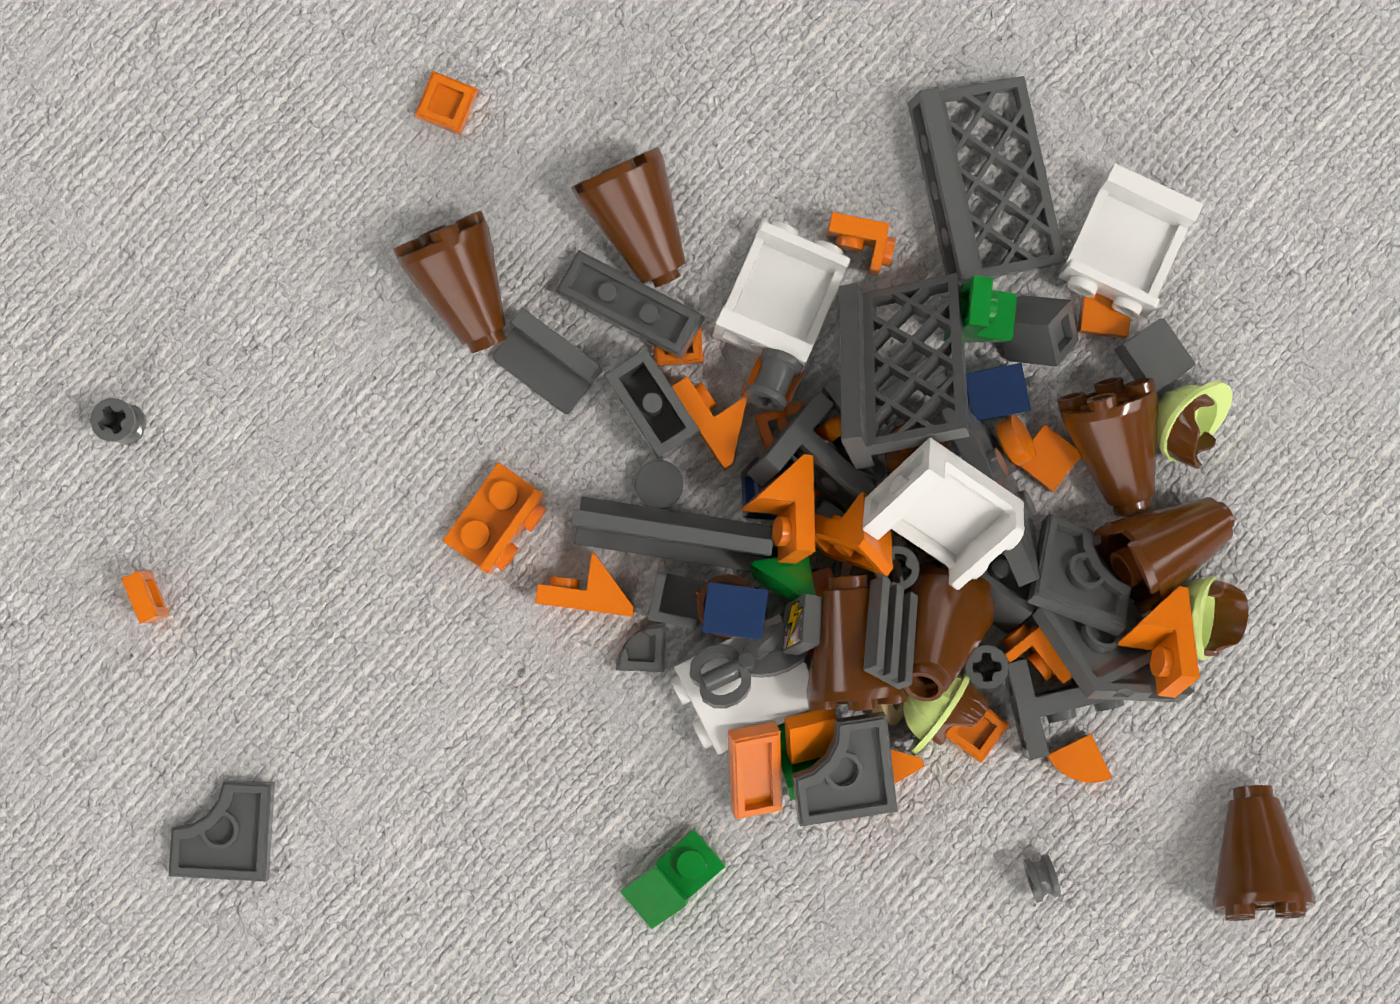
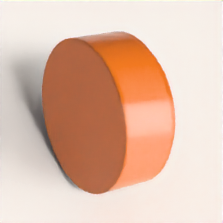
[996,415,1036,466]

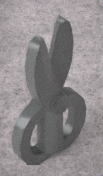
[689,622,807,709]

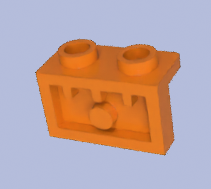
[443,462,548,575]

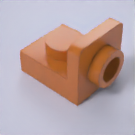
[826,212,896,277]
[1001,623,1072,684]

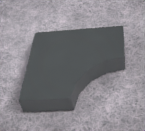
[1027,514,1131,636]
[792,712,898,827]
[168,780,275,882]

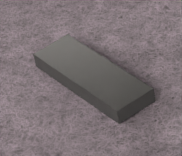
[555,250,705,360]

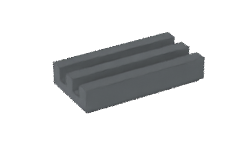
[863,576,918,689]

